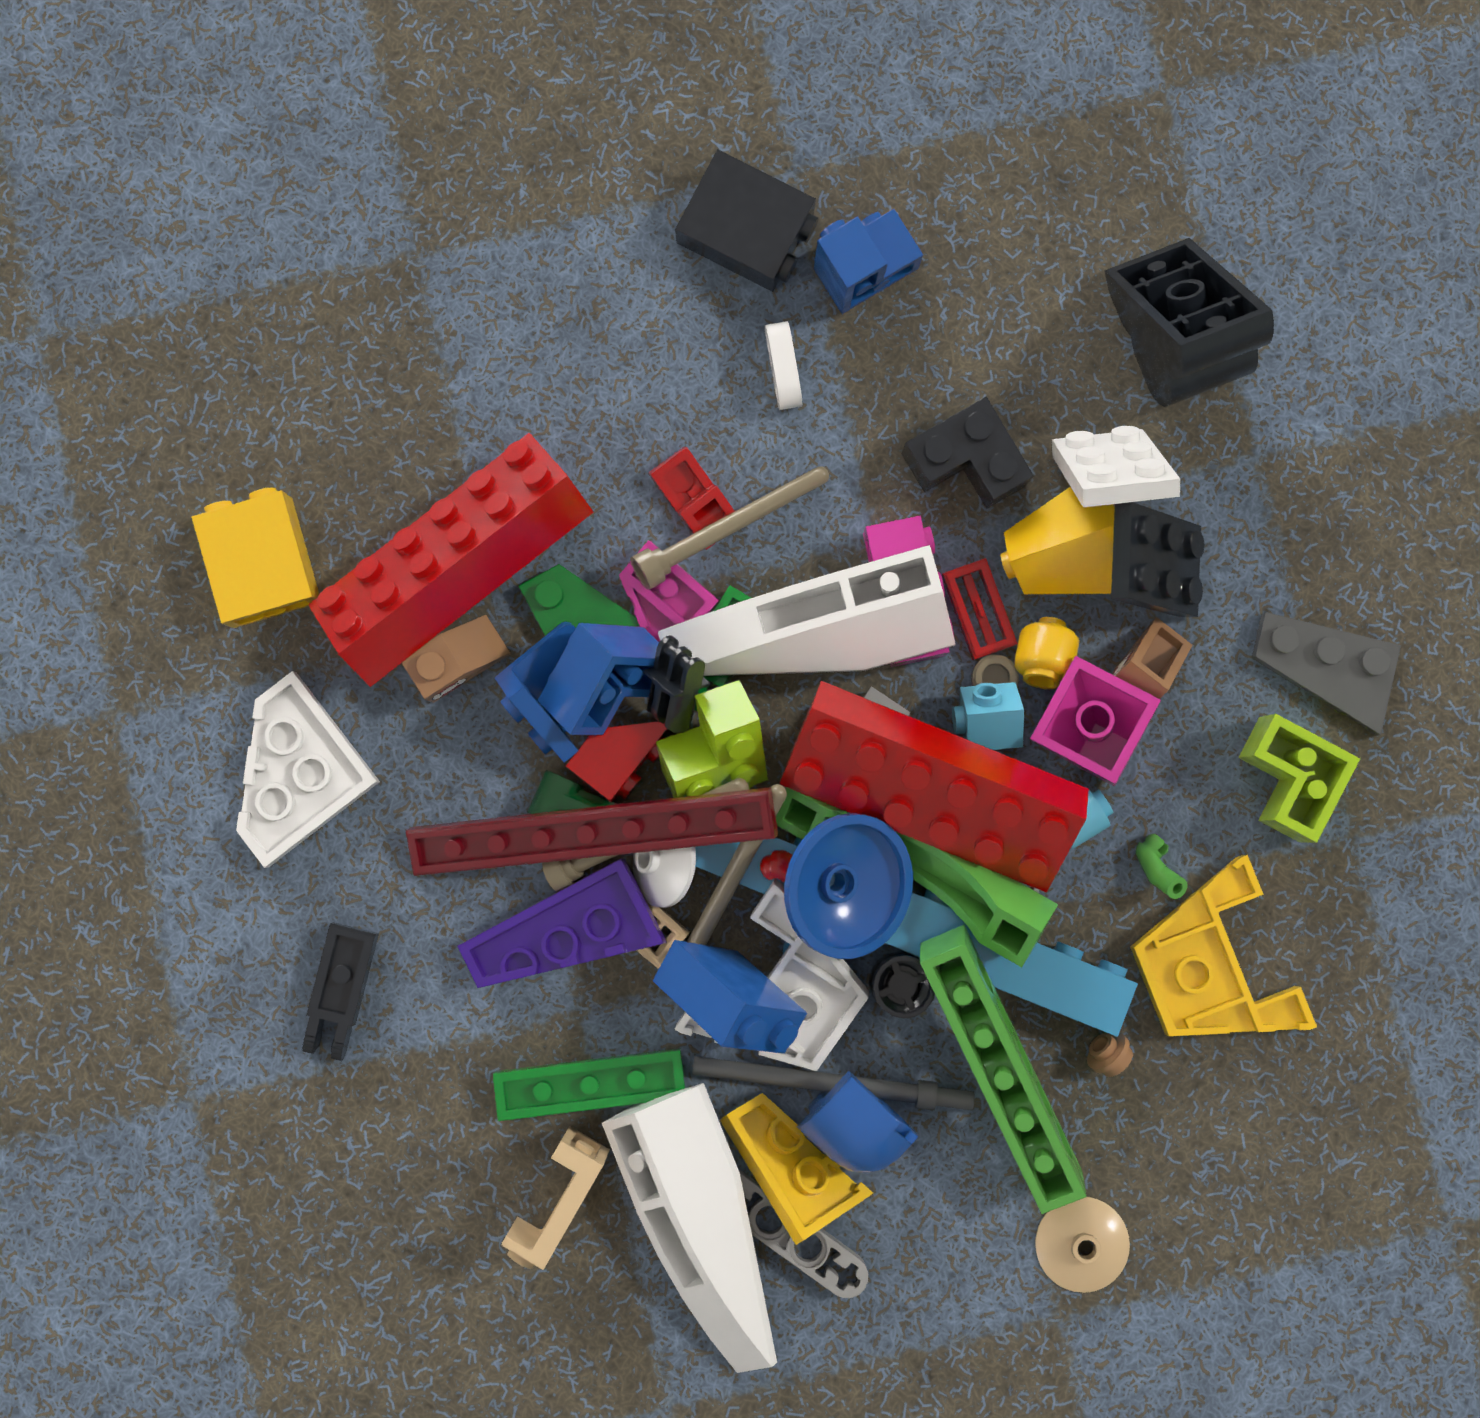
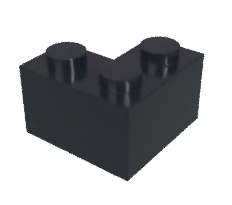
[901,396,1034,509]

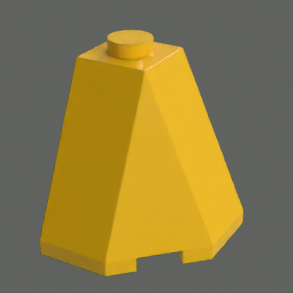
[1000,486,1115,594]

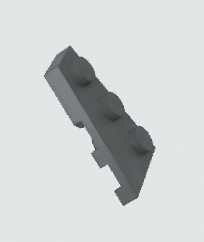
[1251,612,1401,736]

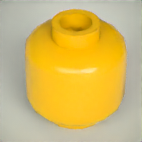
[1014,617,1079,689]

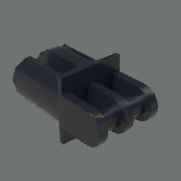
[643,635,710,733]

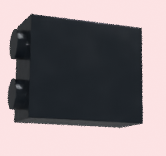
[675,149,819,292]

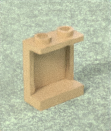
[501,1126,610,1270]

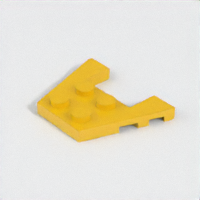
[1130,855,1317,1036]

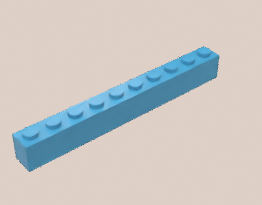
[695,828,1138,1037]

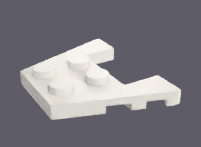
[675,879,869,1071]

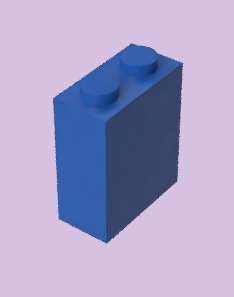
[652,940,807,1054]

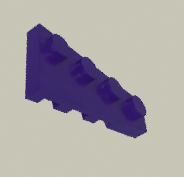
[457,859,667,988]

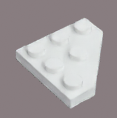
[236,671,380,868]

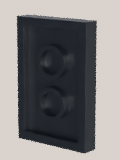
[1111,502,1205,617]

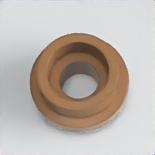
[1087,1032,1133,1077]

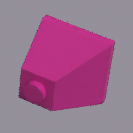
[1030,656,1161,787]

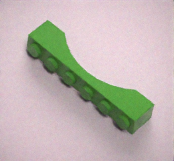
[776,788,1058,968]

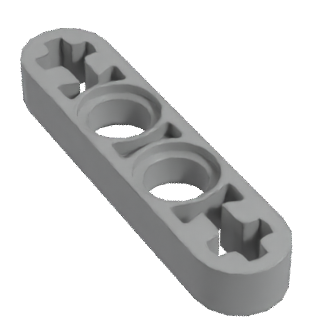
[739,1170,868,1298]

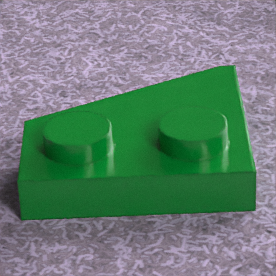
[519,564,640,636]

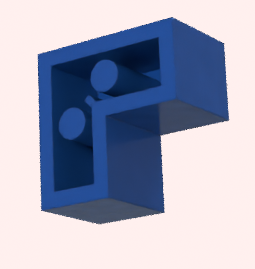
[814,209,923,314]
[538,623,659,735]

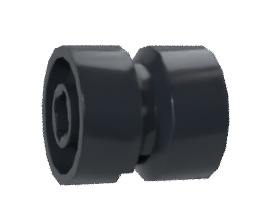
[869,952,935,1019]

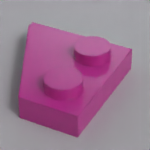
[619,540,720,642]

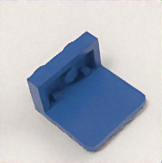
[494,622,578,762]

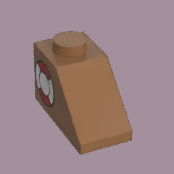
[402,615,511,703]
[1111,617,1192,699]

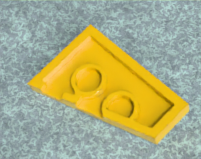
[720,1093,873,1245]

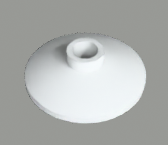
[633,847,696,908]

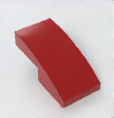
[648,446,735,550]

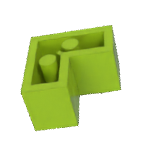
[656,680,768,798]
[1238,713,1360,843]

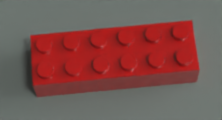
[308,433,594,687]
[779,681,1089,893]

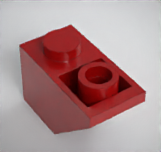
[566,721,669,802]

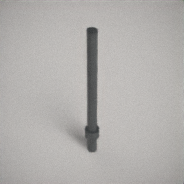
[692,1056,975,1110]

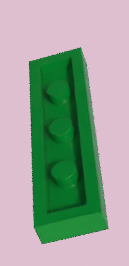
[493,1048,685,1121]

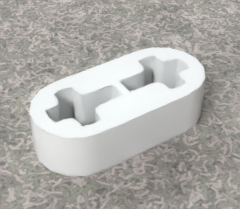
[765,321,802,410]

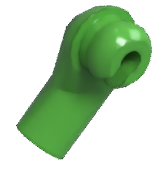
[1135,834,1187,899]

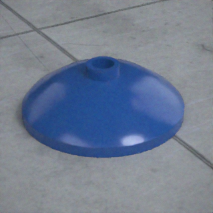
[784,813,913,959]

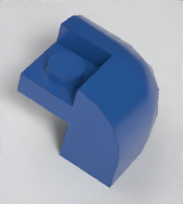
[797,1071,919,1173]

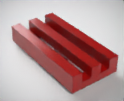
[941,558,1018,661]

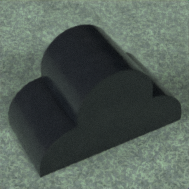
[1105,238,1274,407]

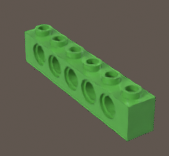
[920,925,1087,1214]

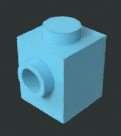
[952,682,1024,750]

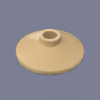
[1035,1197,1130,1293]

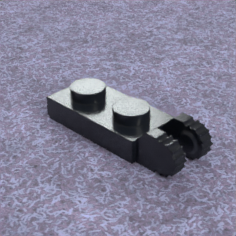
[302,922,379,1061]

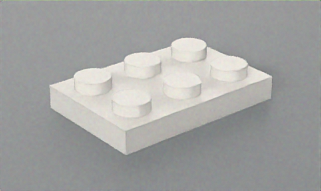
[1052,426,1180,507]

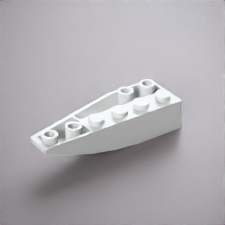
[658,545,955,676]
[602,1083,777,1373]

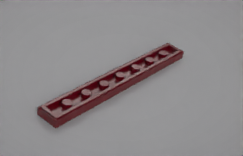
[406,787,778,876]

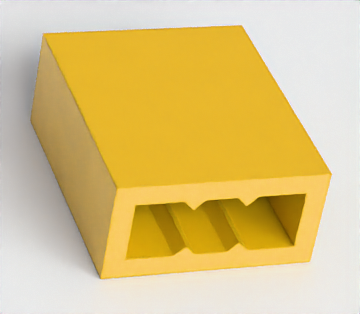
[191,488,319,628]

